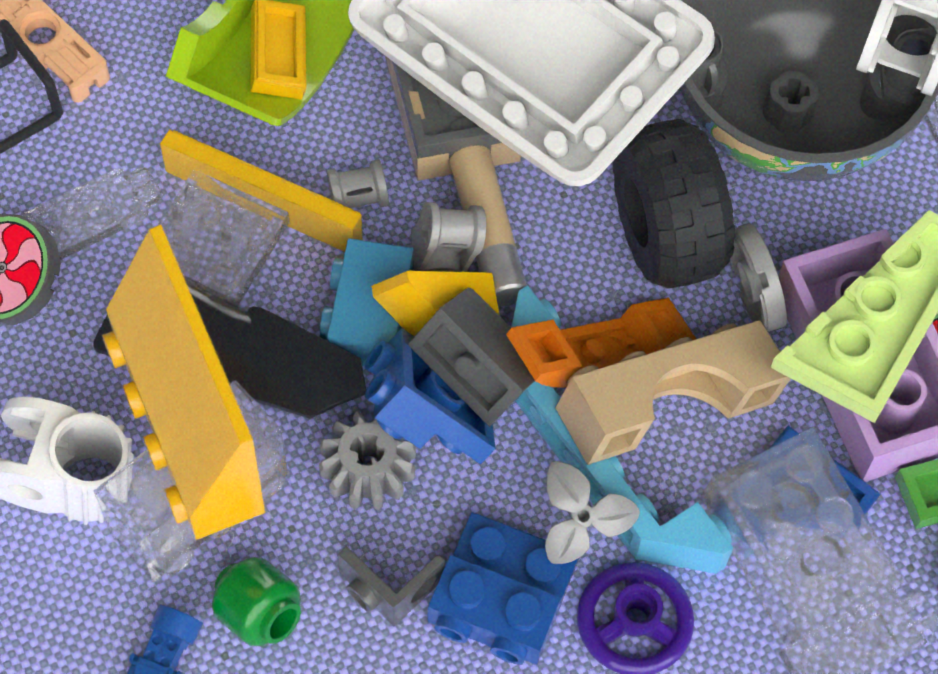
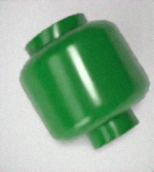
[212,557,301,646]

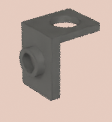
[337,546,445,626]

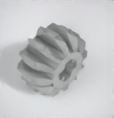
[319,410,416,510]

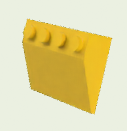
[102,225,265,540]

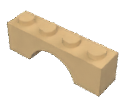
[555,320,791,465]

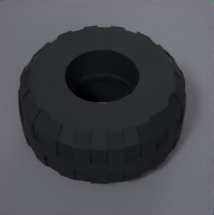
[613,119,735,289]

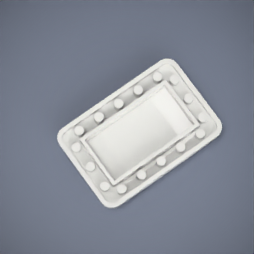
[348,0,715,186]

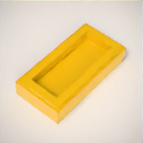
[250,0,306,100]

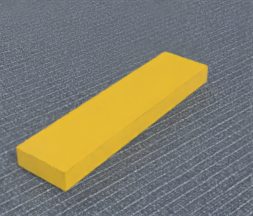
[160,129,363,252]

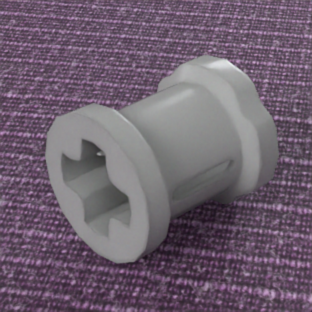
[326,159,389,208]

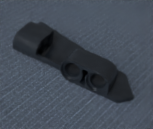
[93,280,366,419]

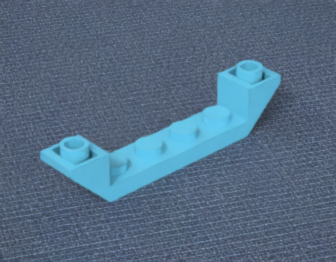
[512,285,734,574]

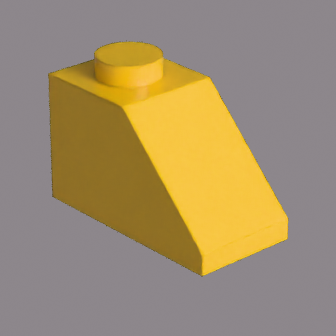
[371,271,500,337]

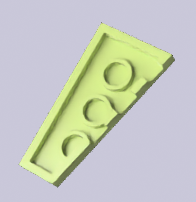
[771,210,938,423]

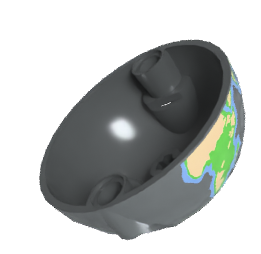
[678,0,938,181]

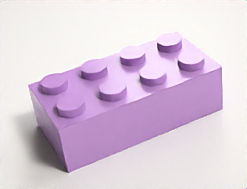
[779,229,938,482]

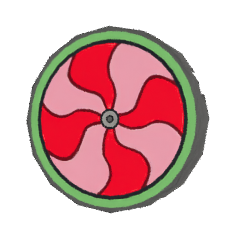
[0,214,61,325]

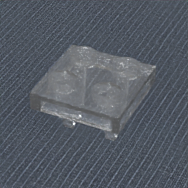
[157,169,290,306]

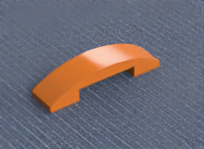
[506,297,696,388]

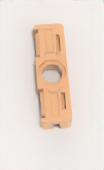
[0,0,110,102]

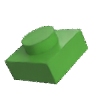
[895,459,938,529]

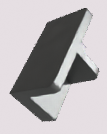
[408,288,535,427]

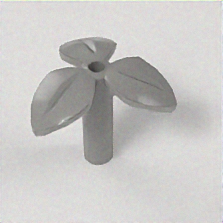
[545,461,640,564]

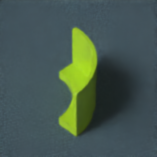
[165,0,355,126]

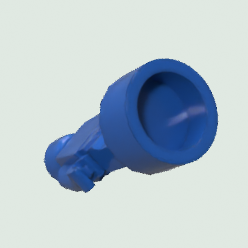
[127,604,203,674]

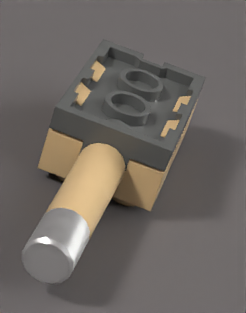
[385,56,527,306]

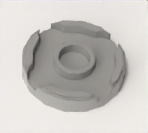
[729,223,787,332]

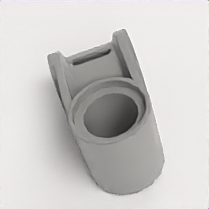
[411,202,486,272]

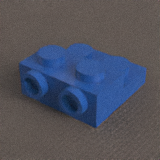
[364,328,496,465]
[427,512,579,665]

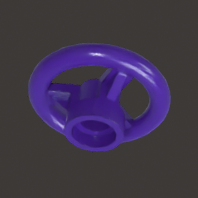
[577,562,694,674]

